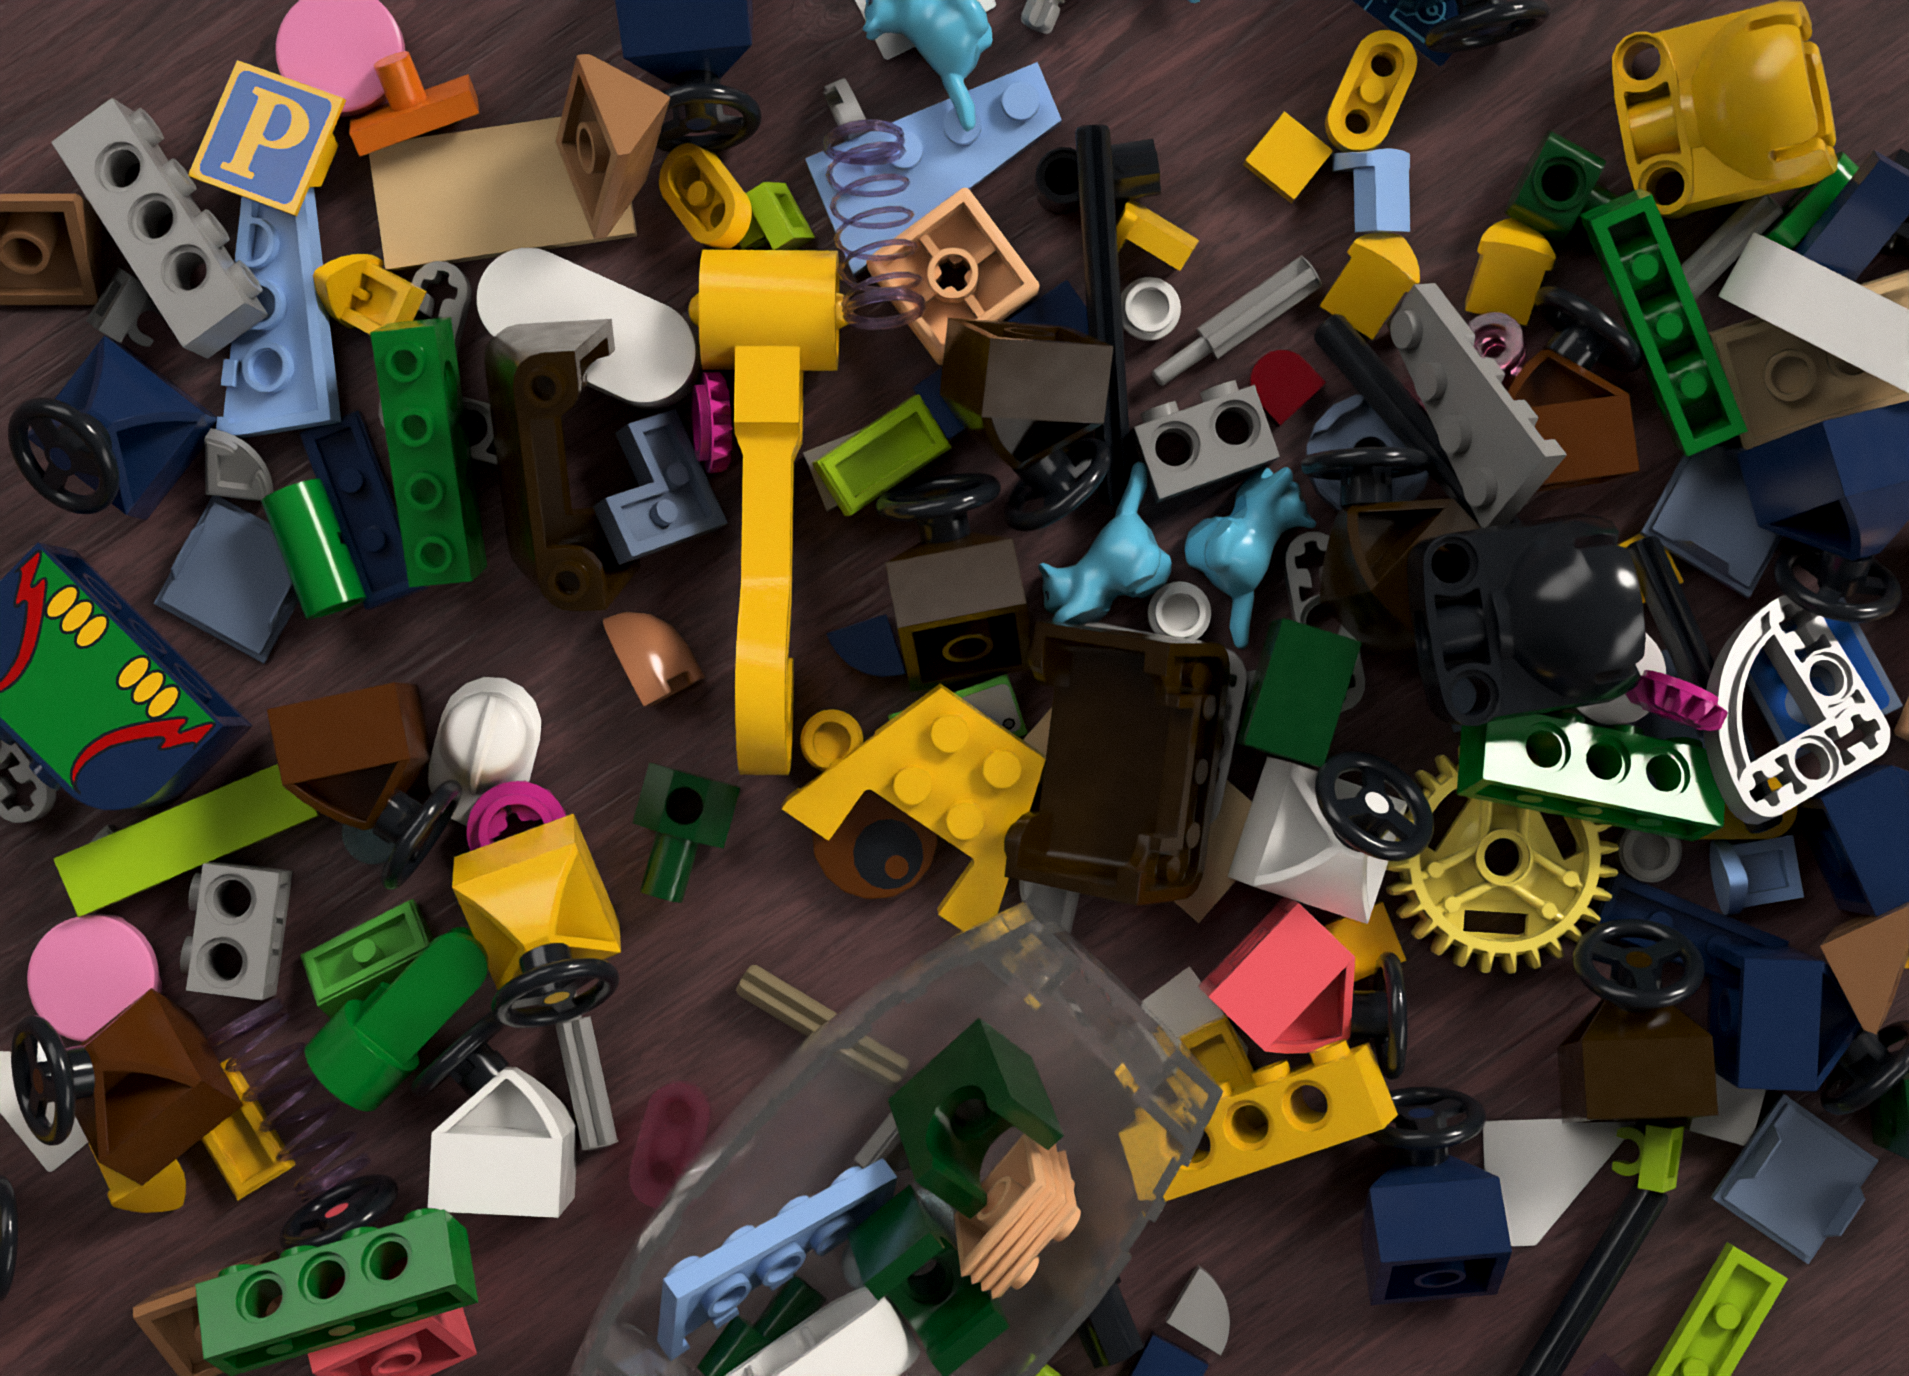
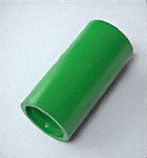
[261,479,367,620]

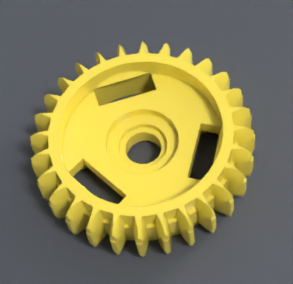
[1386,746,1619,974]

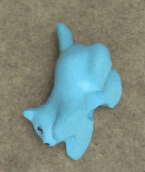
[863,0,993,132]
[1038,461,1172,625]
[1185,466,1316,649]

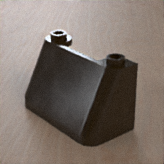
[484,319,641,611]
[1004,621,1230,906]

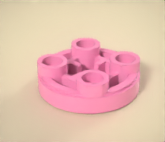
[276,0,405,117]
[27,914,162,1042]

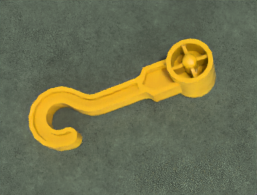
[688,250,853,775]

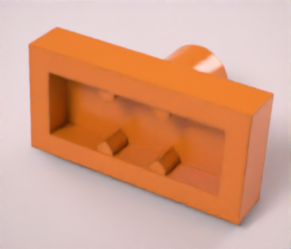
[350,51,479,157]

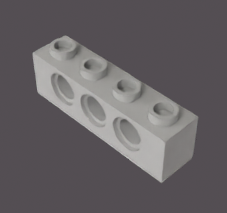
[51,98,268,359]

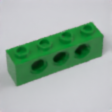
[1580,188,1748,457]
[370,317,488,587]
[1457,712,1725,842]
[195,1208,478,1376]

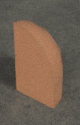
[603,612,705,707]

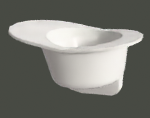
[428,677,541,826]

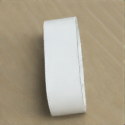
[1719,232,1909,393]
[477,248,701,410]
[724,1287,920,1376]

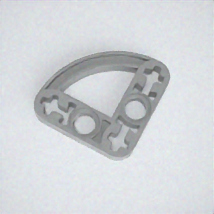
[1704,595,1890,825]

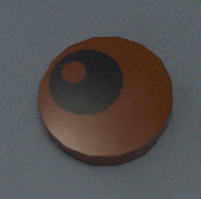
[812,790,938,899]

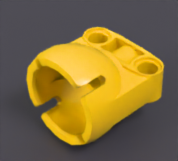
[1612,0,1838,219]

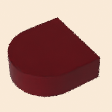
[1248,350,1326,428]

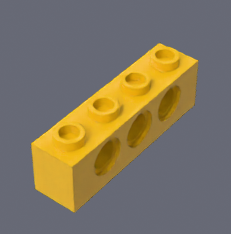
[1122,1039,1398,1207]

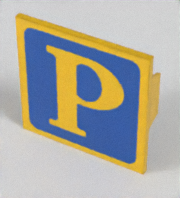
[188,60,346,217]

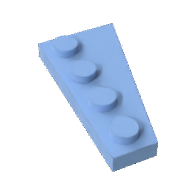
[657,1158,897,1361]

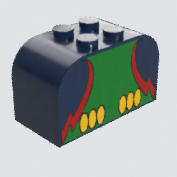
[0,542,253,810]

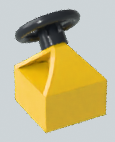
[452,813,621,1028]

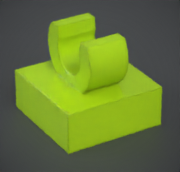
[739,182,815,250]
[1612,1121,1685,1193]

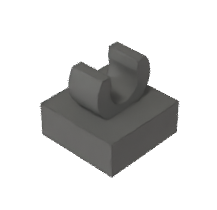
[86,267,163,347]

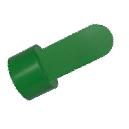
[305,927,488,1112]

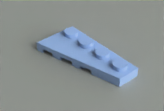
[805,62,1062,278]
[216,187,341,439]

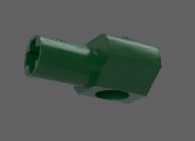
[1505,130,1620,243]
[632,762,741,903]
[696,1274,827,1376]

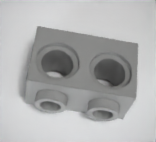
[1131,380,1280,504]
[180,861,293,1000]

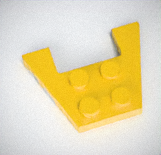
[781,684,1046,946]

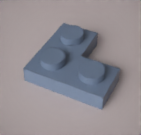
[593,409,728,565]

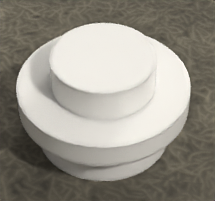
[1121,277,1181,341]
[1148,581,1211,640]

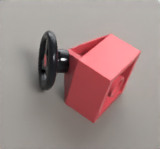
[1198,897,1408,1080]
[279,1174,477,1376]

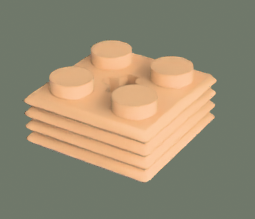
[866,188,1039,365]
[954,1134,1081,1299]

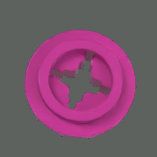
[691,372,733,474]
[1625,670,1728,731]
[467,780,566,851]

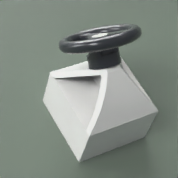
[1227,751,1434,924]
[411,1011,578,1218]

